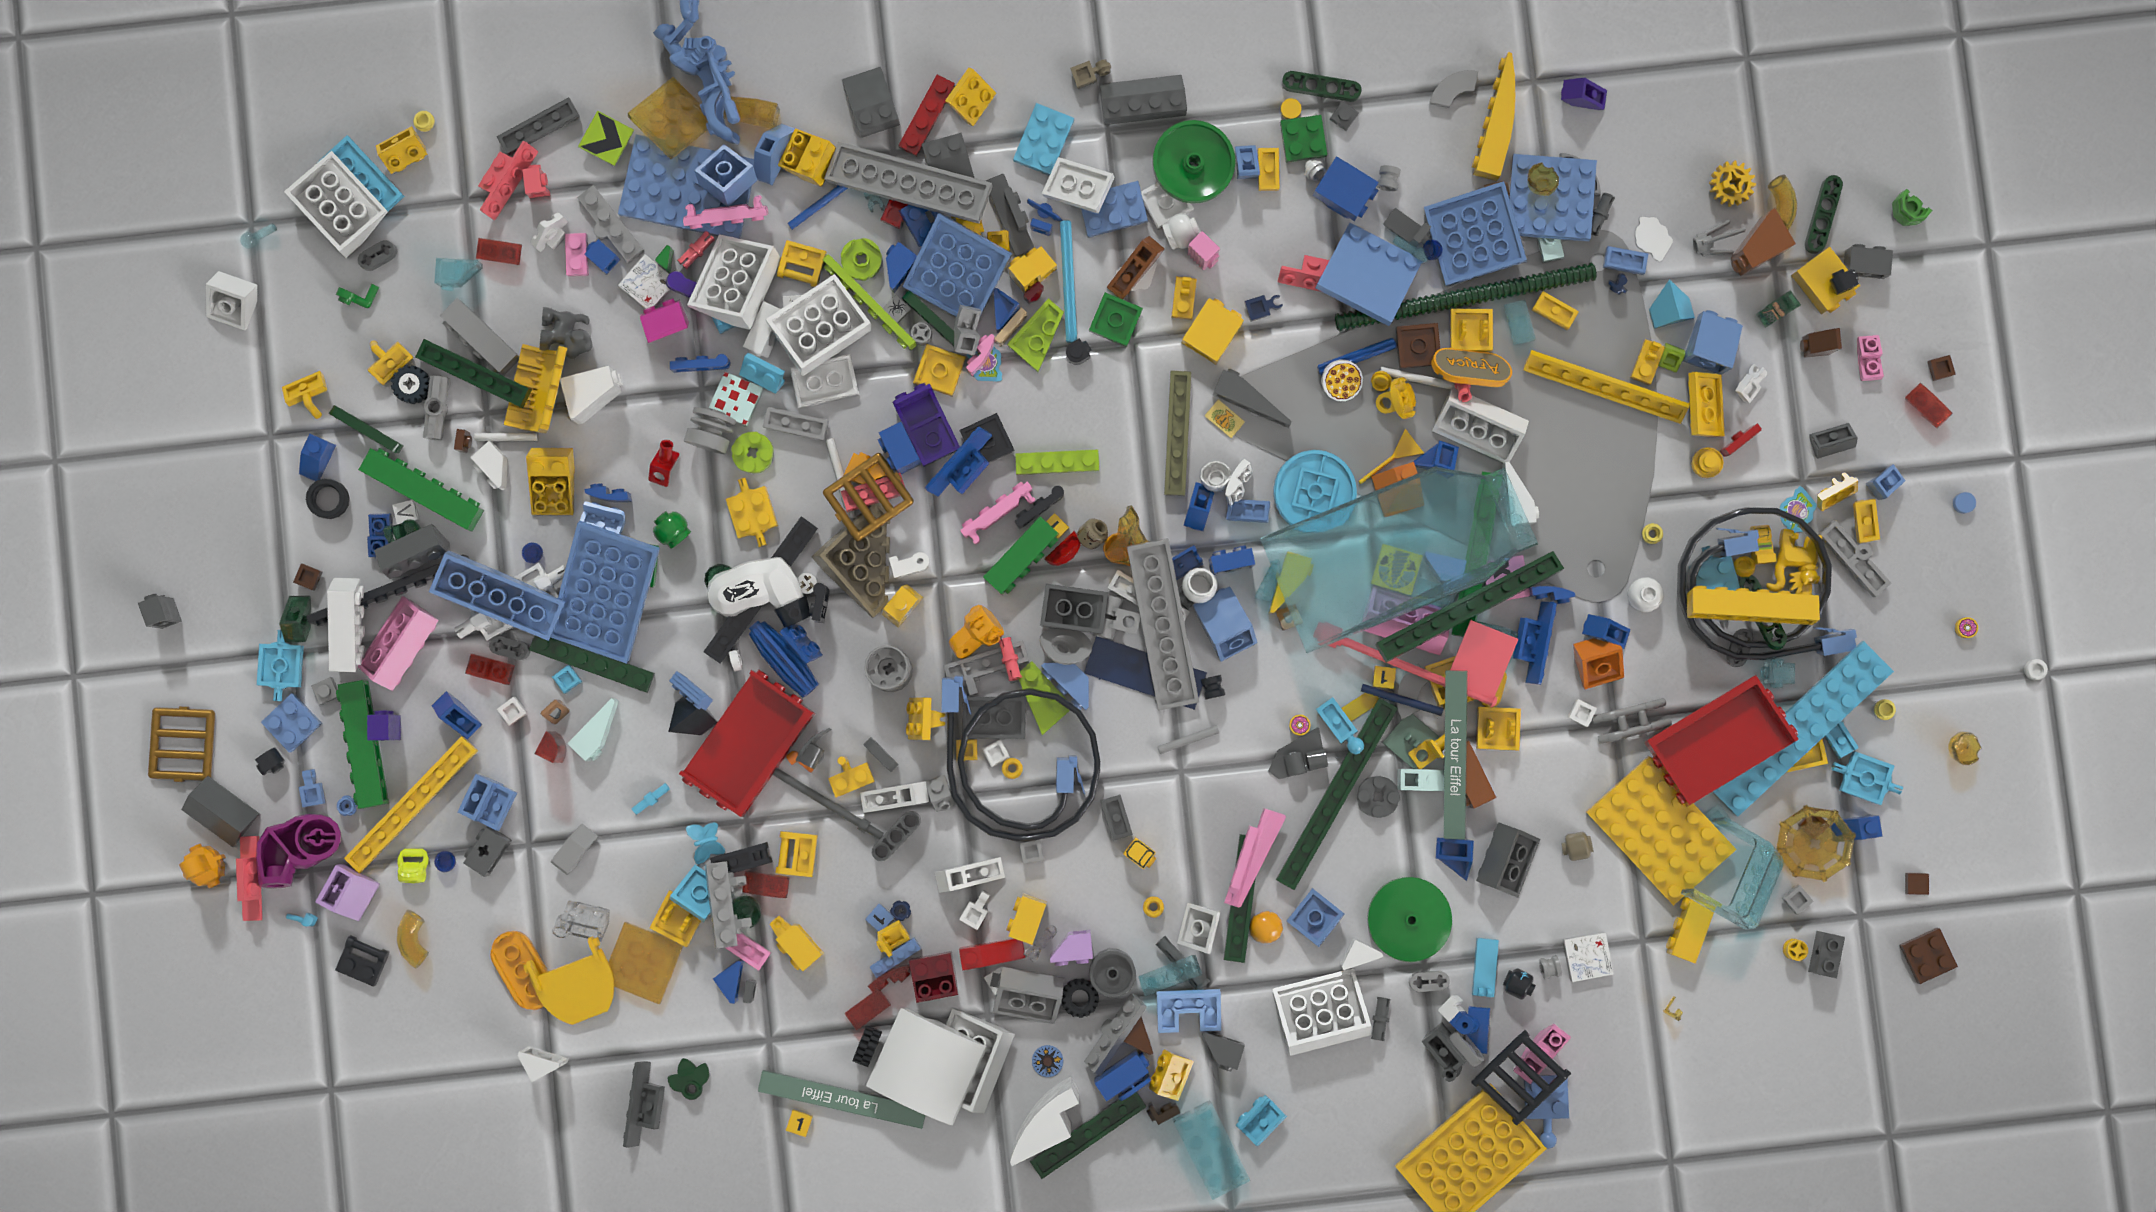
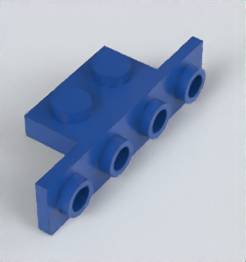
[925,427,992,497]
[1513,601,1557,685]

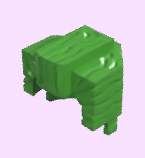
[1892,189,1933,226]

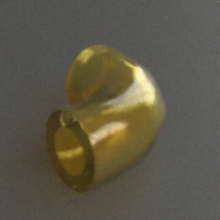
[1768,175,1797,231]
[396,910,429,969]

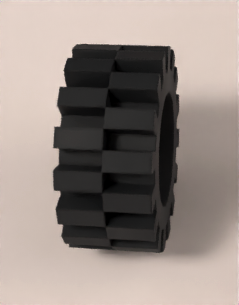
[1061,978,1099,1018]
[852,1026,882,1067]

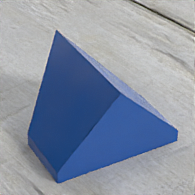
[994,288,1020,333]
[1413,440,1459,477]
[1436,838,1474,881]

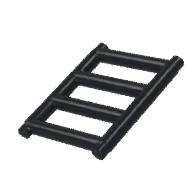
[1471,1030,1571,1125]

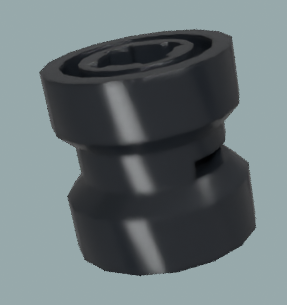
[1201,675,1225,700]

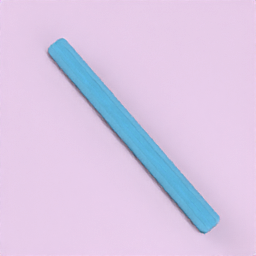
[1060,220,1077,343]

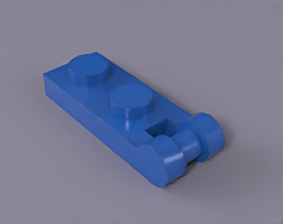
[670,354,731,373]

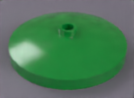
[1152,120,1236,203]
[1367,877,1452,962]

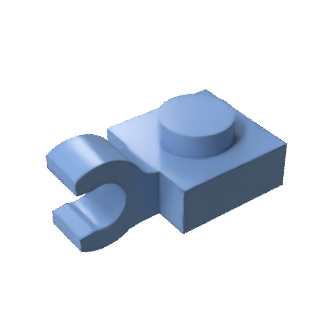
[299,769,326,808]

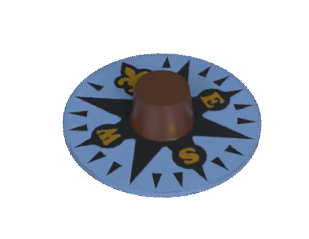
[1032,1045,1063,1077]

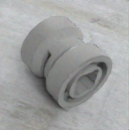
[1377,165,1401,191]

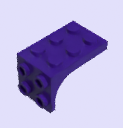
[892,383,960,467]

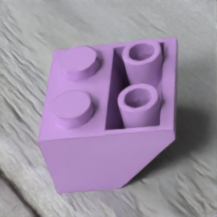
[315,864,380,921]
[1050,930,1093,966]

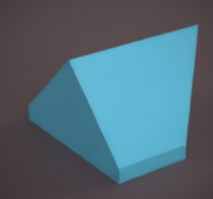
[1649,279,1695,329]

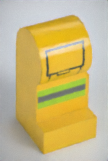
[1750,525,1776,565]

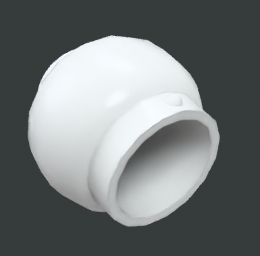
[1163,213,1200,250]
[1182,568,1217,603]
[1627,577,1664,612]

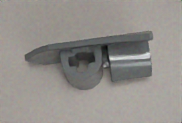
[1268,727,1328,779]
[796,728,832,769]

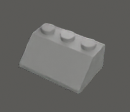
[993,967,1064,1024]

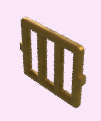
[823,453,914,541]
[148,706,215,782]

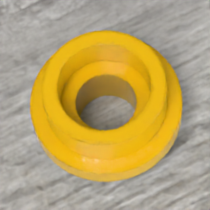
[1002,758,1023,779]
[1143,896,1164,918]

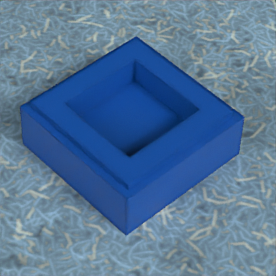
[1030,218,1052,236]

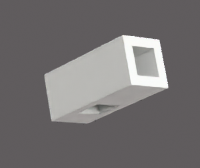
[743,301,781,358]

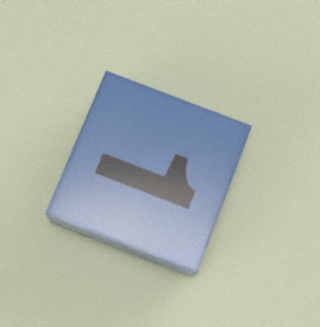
[865,903,895,931]

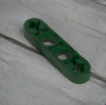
[1282,71,1362,102]
[1805,175,1843,254]
[902,291,954,347]
[329,405,404,455]
[1739,575,1787,650]

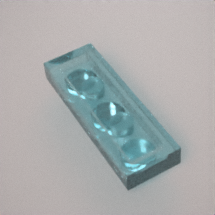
[1138,955,1202,996]

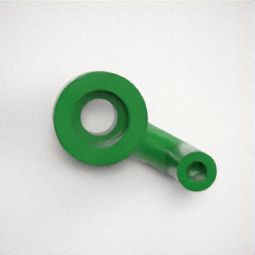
[335,284,379,308]

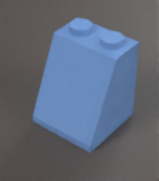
[1683,310,1743,375]
[1193,586,1258,662]

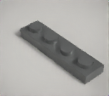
[496,97,580,156]

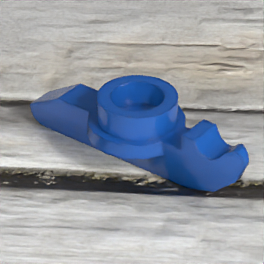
[1027,198,1063,222]

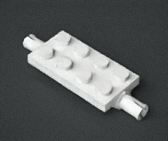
[454,563,566,641]

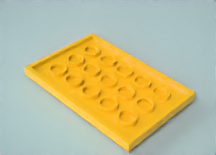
[1586,756,1737,906]
[1395,1083,1547,1212]

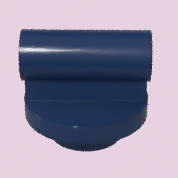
[1608,273,1628,295]

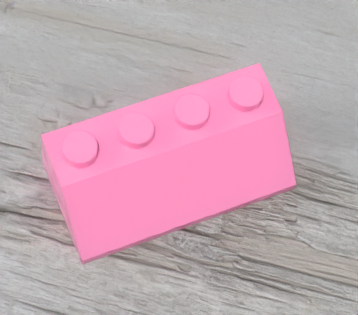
[1360,586,1449,656]
[358,596,439,691]

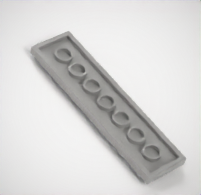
[824,142,993,224]
[1127,538,1199,711]

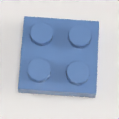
[261,693,322,752]

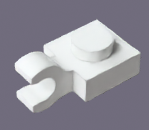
[1735,364,1767,404]
[959,891,990,930]

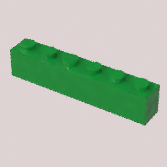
[358,448,484,532]
[336,680,389,809]

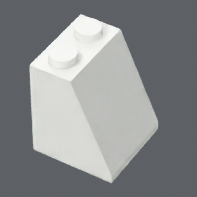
[560,366,623,425]

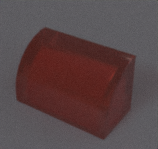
[534,731,567,763]

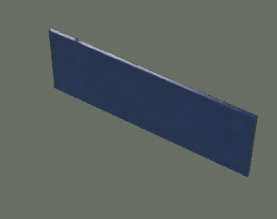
[1084,636,1207,710]

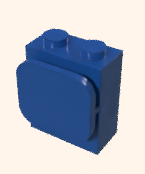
[1313,156,1379,222]
[1094,1050,1151,1102]

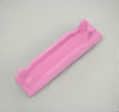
[683,195,769,229]
[960,481,1035,545]

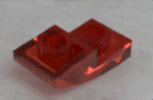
[476,238,522,265]
[1905,383,1953,429]
[465,654,515,685]
[742,871,790,898]
[868,964,910,992]

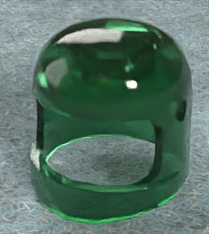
[383,519,421,543]

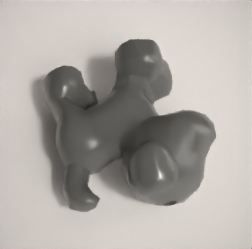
[539,307,593,359]

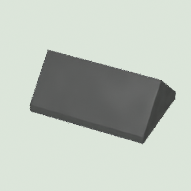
[181,776,260,847]

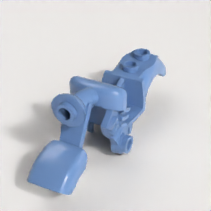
[653,0,740,145]

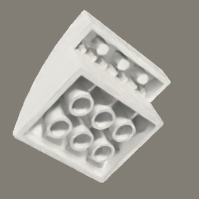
[866,1008,987,1126]
[1010,1076,1079,1166]

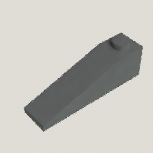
[1213,369,1292,428]

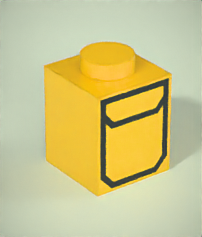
[1123,837,1156,870]

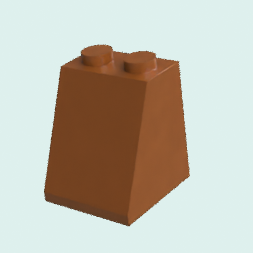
[1730,208,1796,276]

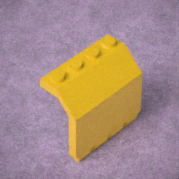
[503,344,567,434]

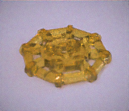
[1775,805,1856,882]

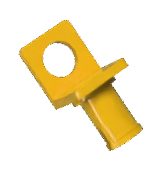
[1408,734,1445,769]

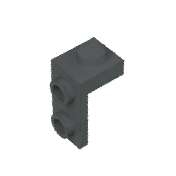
[1383,208,1431,248]

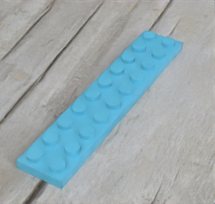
[1713,641,1894,817]

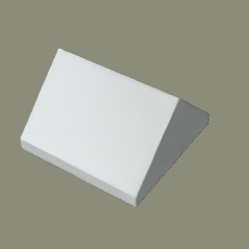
[1177,903,1220,954]
[518,1046,569,1082]

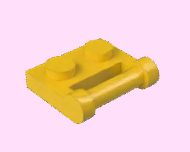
[777,240,827,287]
[775,831,818,877]

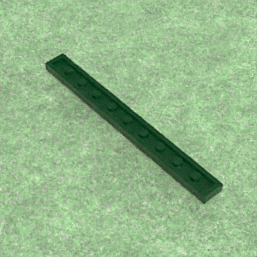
[1375,551,1564,663]
[1275,698,1398,890]

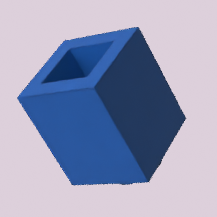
[584,239,620,275]

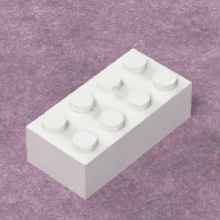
[327,578,365,672]

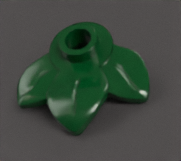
[667,1058,709,1100]

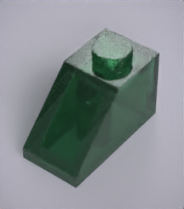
[279,596,311,642]

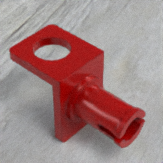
[648,440,680,487]

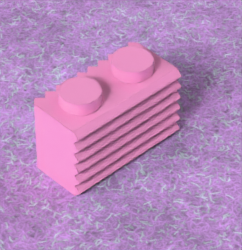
[1187,231,1220,270]

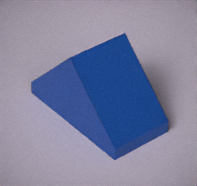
[713,959,744,1004]

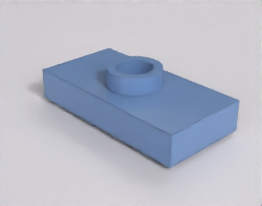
[1603,246,1648,275]
[1226,499,1270,523]

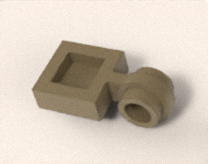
[1070,59,1111,89]

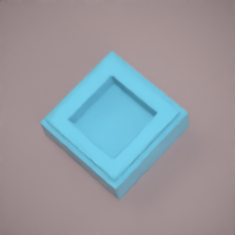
[552,665,582,694]

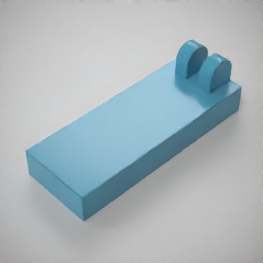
[1824,721,1859,759]
[1472,938,1499,997]

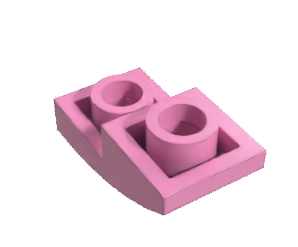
[966,334,995,376]
[1857,335,1884,381]

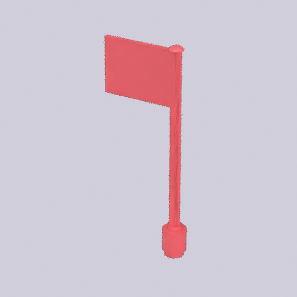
[1313,620,1518,708]

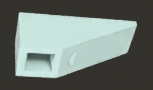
[1397,769,1444,791]

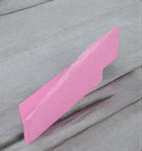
[1224,808,1286,907]

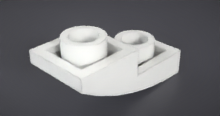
[1225,459,1253,506]

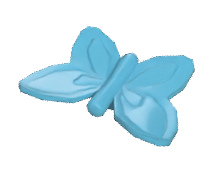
[686,822,725,865]

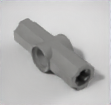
[423,376,449,440]

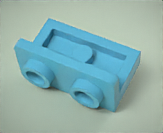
[739,353,785,394]
[1236,1095,1287,1147]

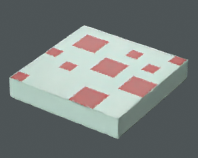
[709,372,764,426]

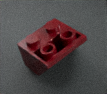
[909,951,958,1003]

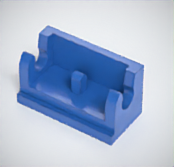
[1172,545,1204,581]

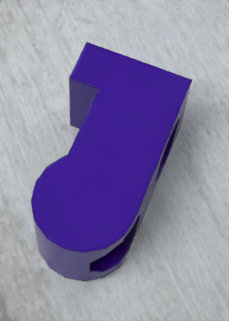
[665,271,699,298]

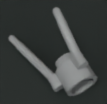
[1693,220,1746,256]

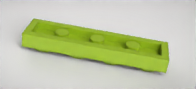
[1015,449,1099,475]

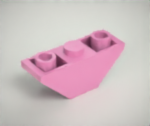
[1513,1023,1571,1084]

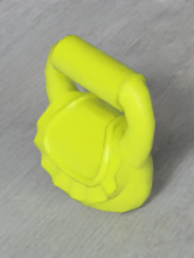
[397,849,429,883]

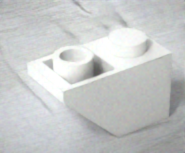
[470,441,508,490]

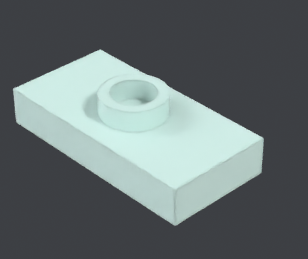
[1537,238,1564,263]

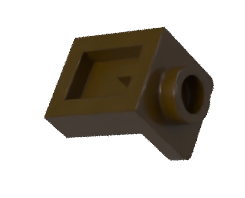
[1147,1102,1181,1125]

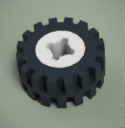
[391,365,430,404]

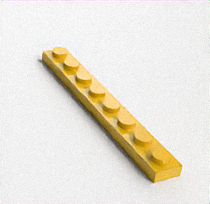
[1523,350,1689,424]
[344,736,478,873]

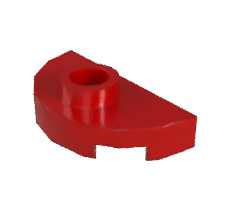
[1044,531,1081,566]

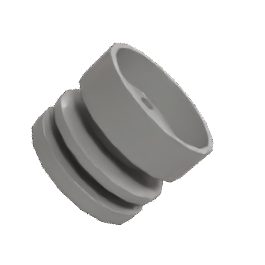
[684,407,736,454]
[864,645,913,692]

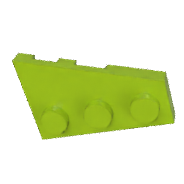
[1007,298,1064,372]
[1018,661,1070,735]

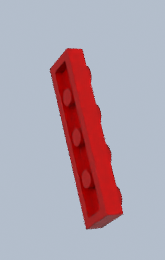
[898,74,955,157]

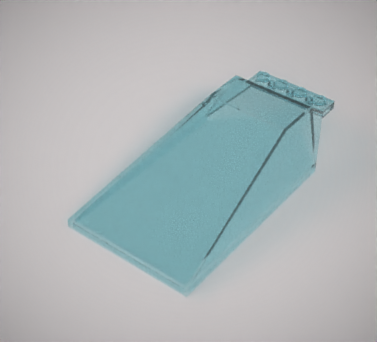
[1260,466,1538,653]

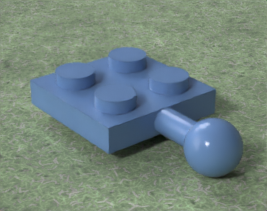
[1524,1075,1569,1149]

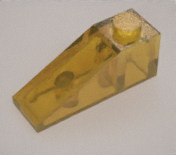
[723,97,780,129]

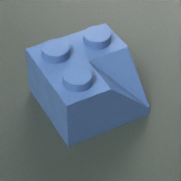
[694,144,757,207]

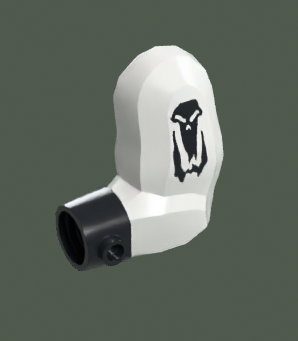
[707,557,810,628]

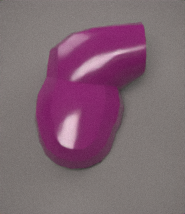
[256,814,341,888]

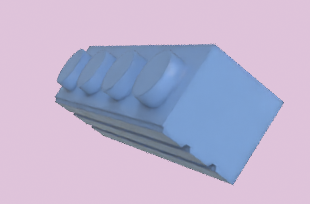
[669,671,713,710]
[870,937,921,978]

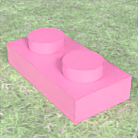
[565,233,589,276]
[726,932,772,971]

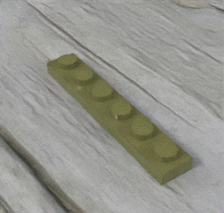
[1164,371,1191,496]

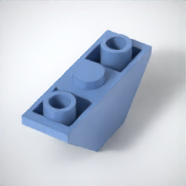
[754,124,795,185]
[1041,663,1089,710]

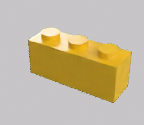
[1666,894,1717,964]

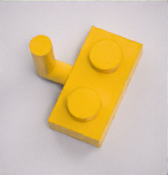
[367,340,413,385]
[282,371,327,419]
[828,756,875,798]

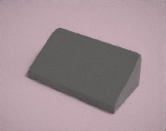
[1809,423,1858,458]

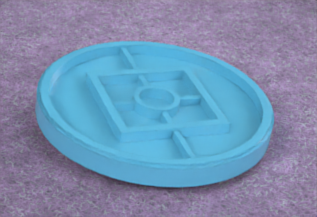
[1273,450,1357,533]

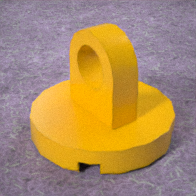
[1376,377,1416,419]

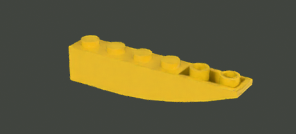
[1471,52,1516,181]

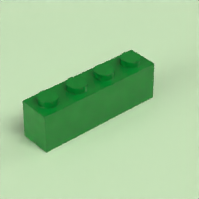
[983,516,1059,595]

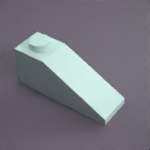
[567,698,619,761]

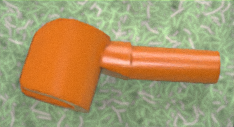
[786,751,814,773]

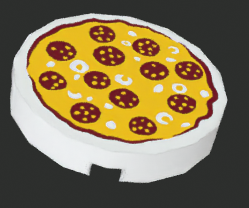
[1321,359,1363,401]

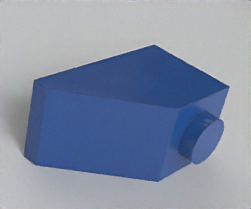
[886,242,917,293]
[299,434,336,481]
[1183,482,1214,531]
[1582,614,1631,649]
[431,691,482,739]
[1830,815,1883,842]

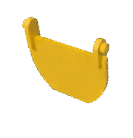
[523,936,614,1025]

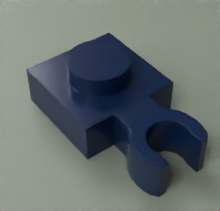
[1244,295,1283,322]

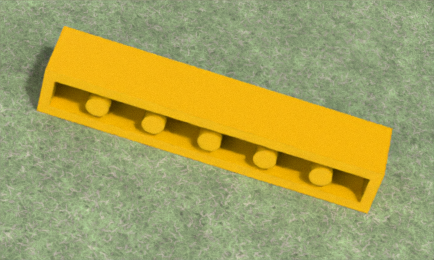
[1687,586,1820,625]

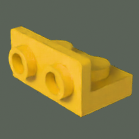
[1149,1049,1194,1101]

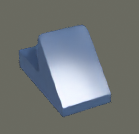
[1235,145,1260,179]
[1866,464,1906,500]

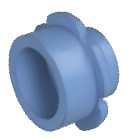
[337,795,358,816]

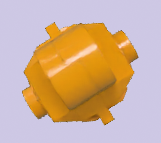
[949,605,1004,659]
[179,843,226,889]

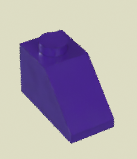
[1561,78,1607,110]

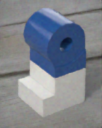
[1438,995,1479,1035]

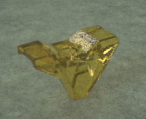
[1105,505,1151,566]

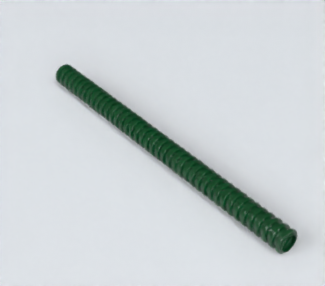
[1335,262,1597,332]

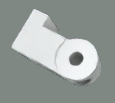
[889,552,930,579]

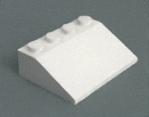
[284,151,388,258]
[687,234,781,330]
[766,274,871,376]
[1272,968,1372,1056]
[946,1008,1015,1113]

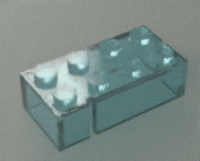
[1173,1100,1250,1200]

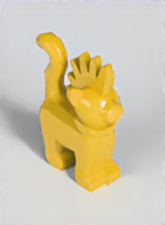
[1766,529,1822,594]

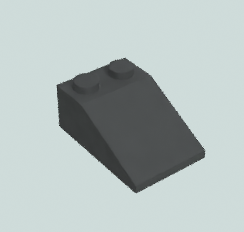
[842,66,900,138]
[922,132,974,178]
[1040,584,1108,634]

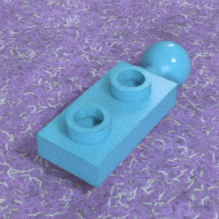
[1316,697,1364,754]

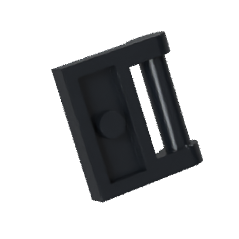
[809,583,830,623]
[335,935,390,987]

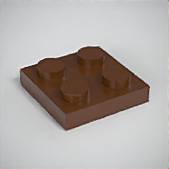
[1396,323,1441,369]
[1899,928,1958,984]

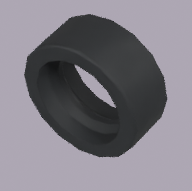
[306,479,350,519]

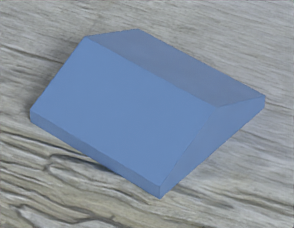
[1287,888,1345,947]

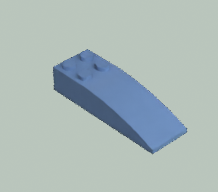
[429,550,565,641]

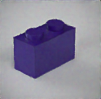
[367,710,401,741]

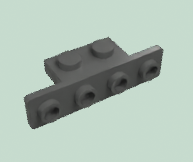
[986,174,1034,256]
[623,1061,665,1148]

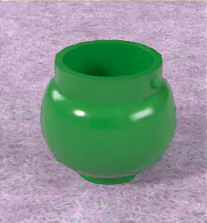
[653,511,691,549]

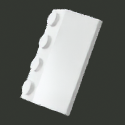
[1432,387,1529,463]

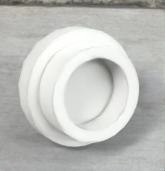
[1305,160,1326,181]

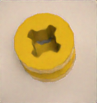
[1783,939,1808,961]

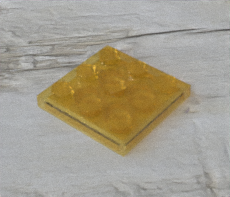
[627,77,708,159]
[608,922,684,1004]

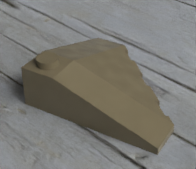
[812,503,890,618]

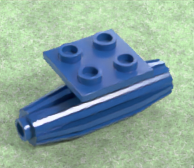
[749,621,823,698]

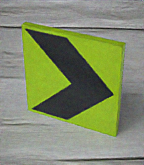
[578,111,634,166]

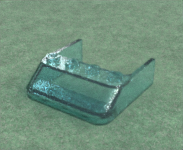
[1681,817,1784,929]

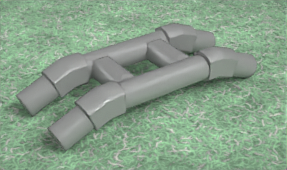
[1593,698,1672,744]

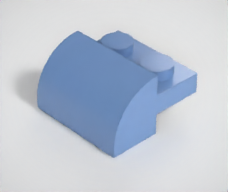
[458,774,517,831]

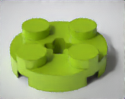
[841,238,882,281]
[731,432,774,474]

